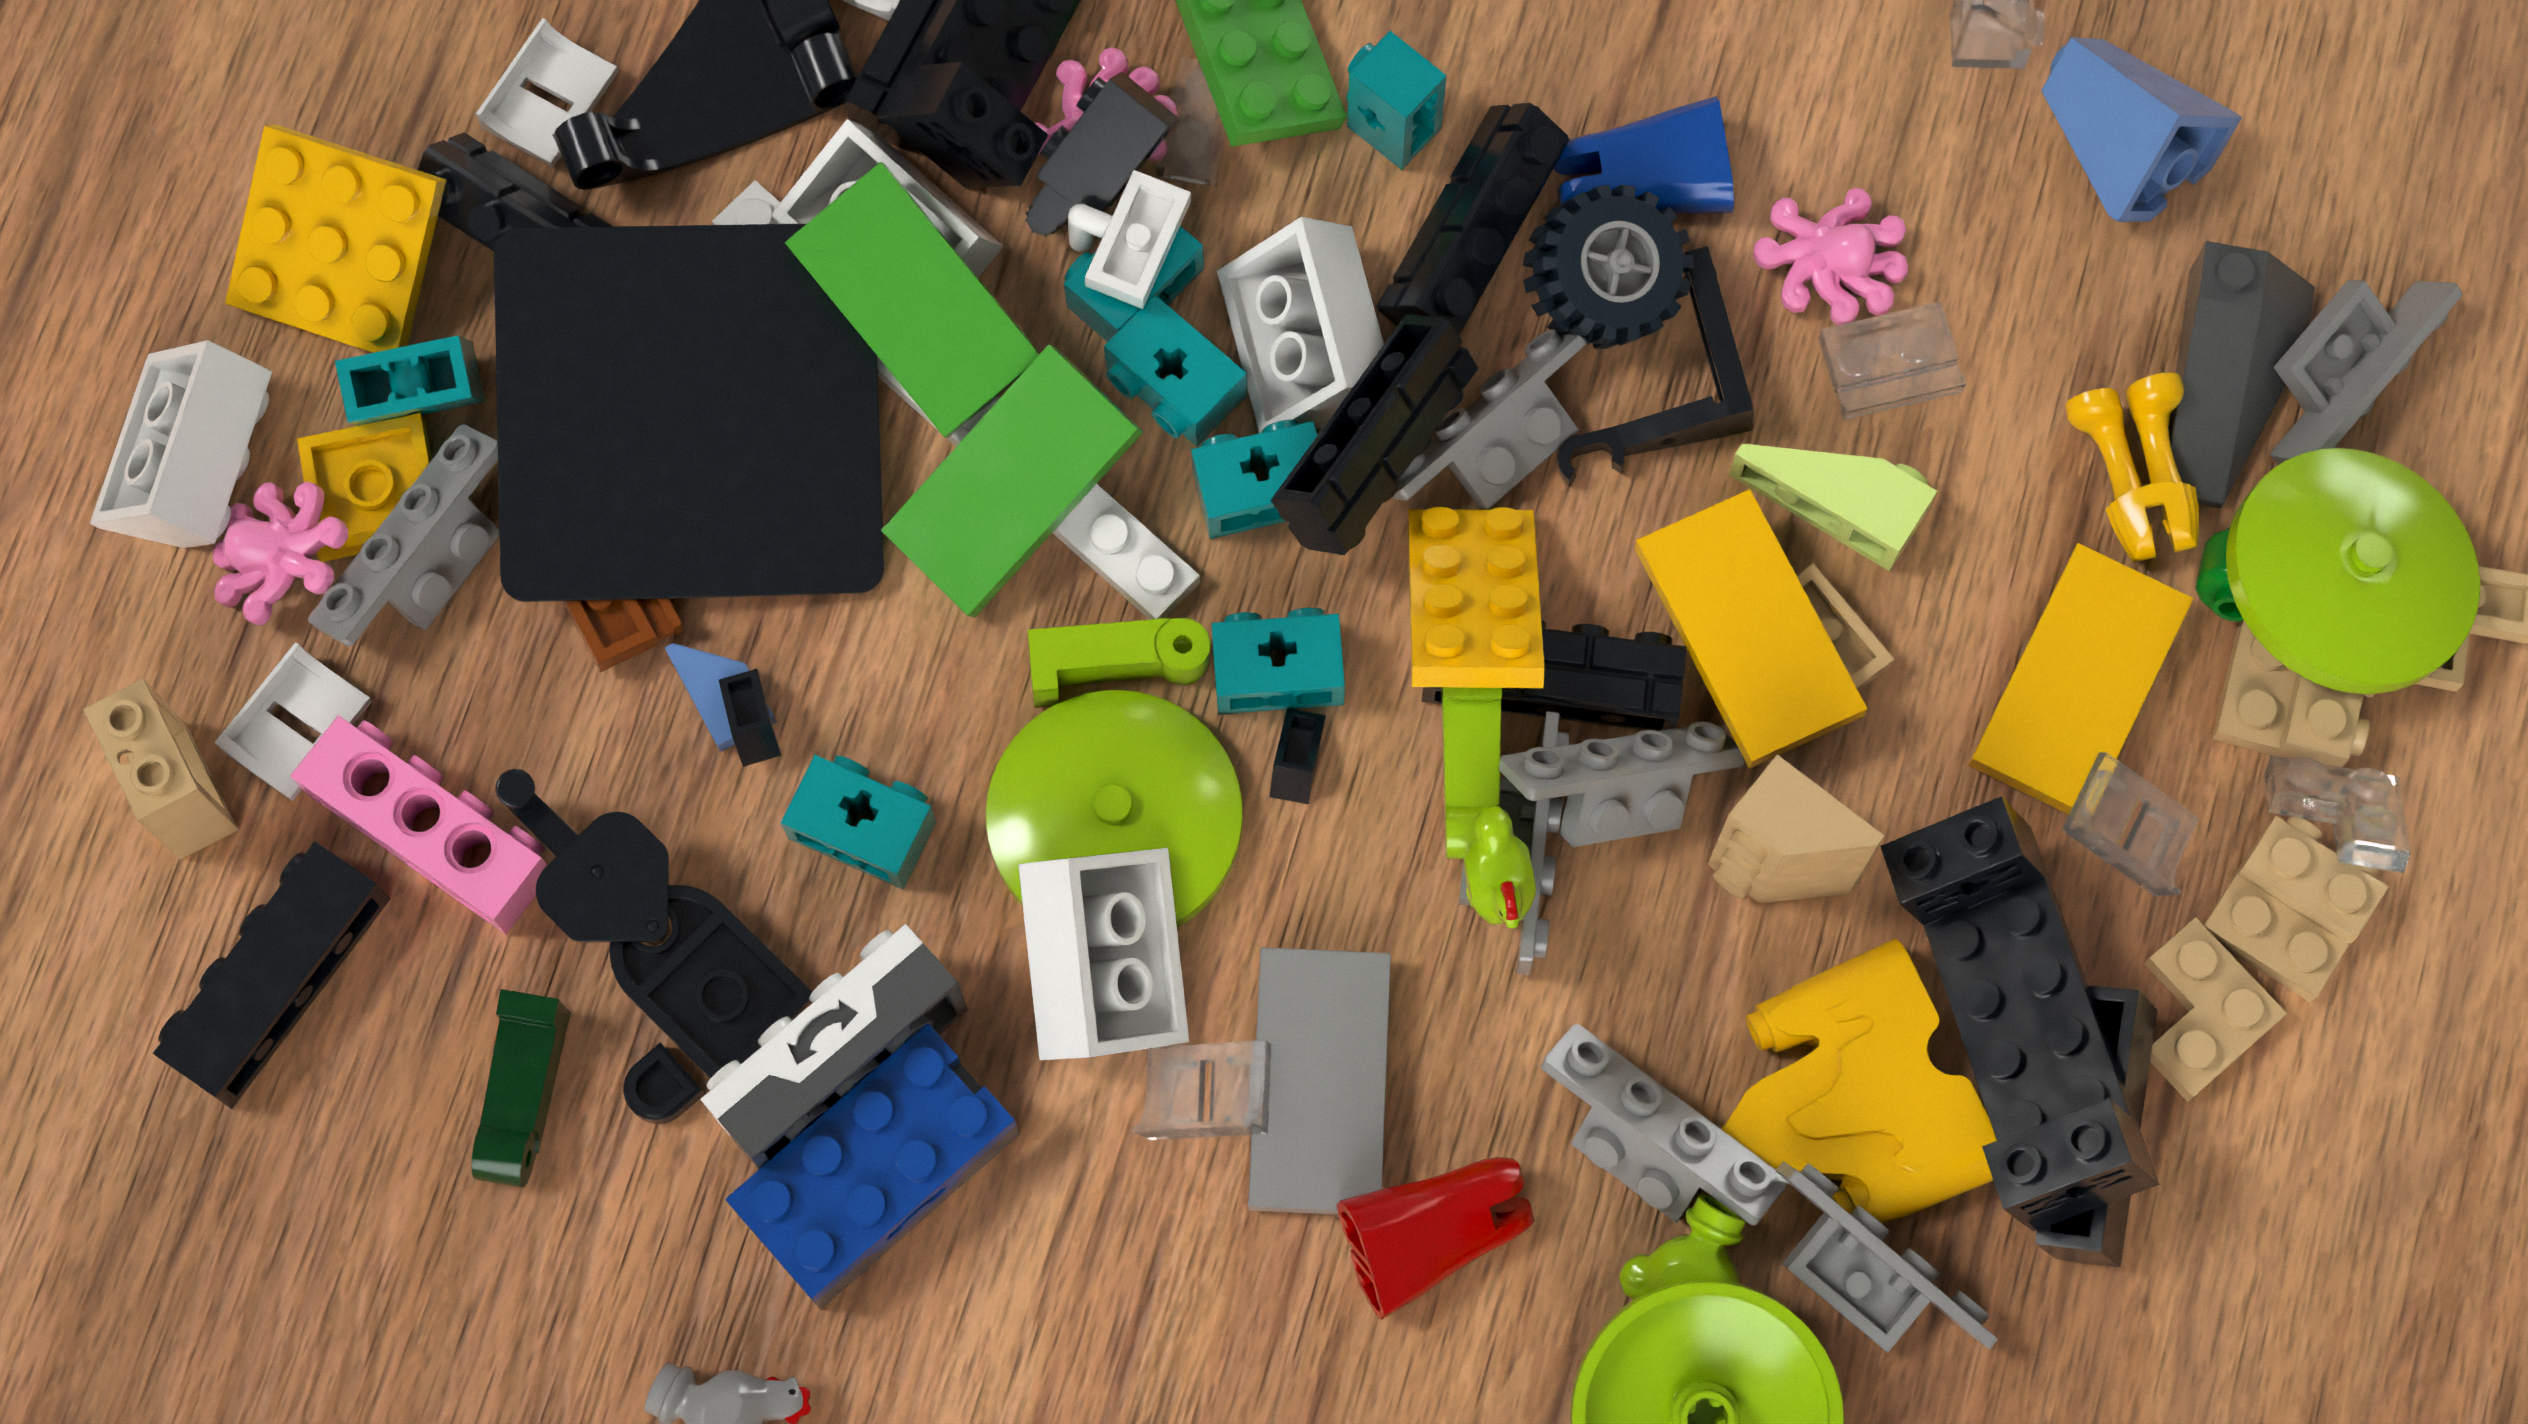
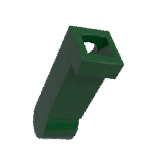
[471,989,570,1187]

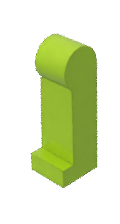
[1028,618,1211,707]
[1441,687,1502,859]

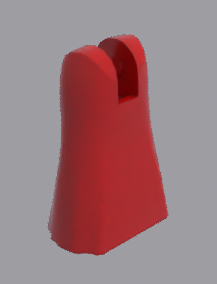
[1336,1157,1535,1320]

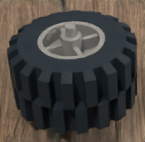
[1523,184,1694,349]

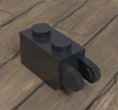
[1025,72,1180,237]

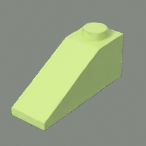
[1729,444,1937,572]

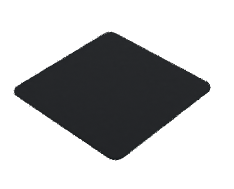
[494,224,884,602]

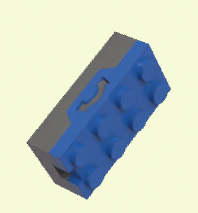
[725,1023,1020,1310]

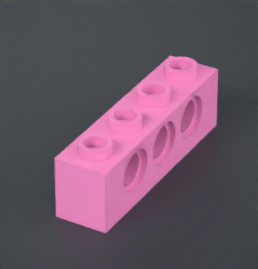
[290,715,547,935]

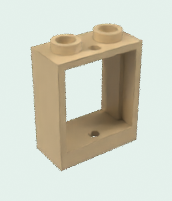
[83,679,239,860]

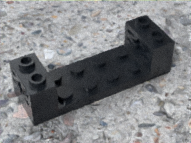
[879,0,1081,188]
[1880,796,2160,1232]

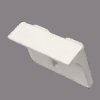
[476,18,619,168]
[215,642,372,801]

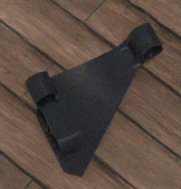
[552,0,858,190]

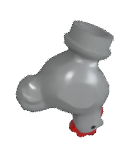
[644,1362,811,1424]

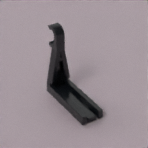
[1557,246,1754,487]

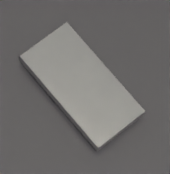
[1248,947,1391,1215]

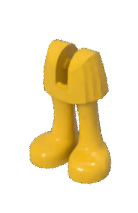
[2065,372,2199,563]

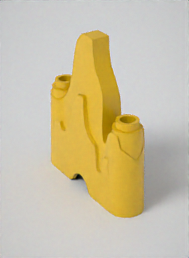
[1720,938,1997,1224]

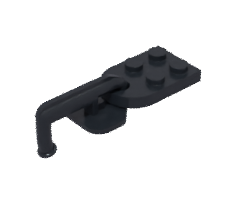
[495,769,812,1079]

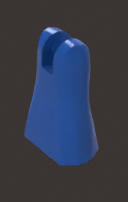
[1554,96,1734,214]

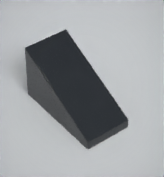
[719,669,782,767]
[1270,708,1326,804]

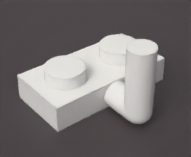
[1068,170,1191,309]

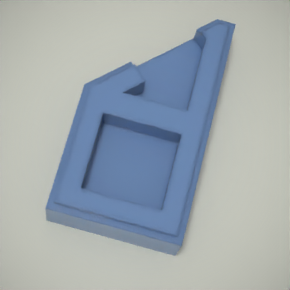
[664,643,777,752]

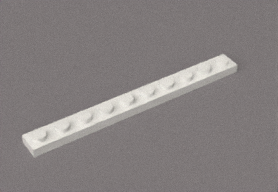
[712,180,1200,620]

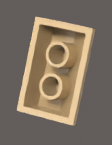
[1708,754,1885,903]

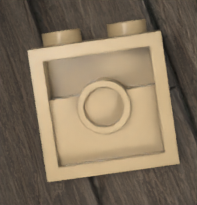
[2211,621,2375,773]
[2203,816,2389,1003]

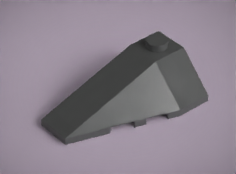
[2168,241,2315,508]

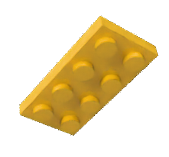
[1634,489,1868,769]
[1408,507,1544,688]
[1968,543,2194,822]

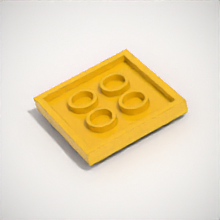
[225,124,446,353]

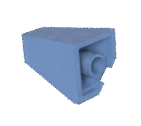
[2041,37,2242,222]

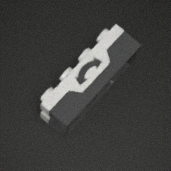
[700,924,968,1170]

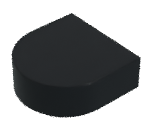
[623,1042,705,1124]

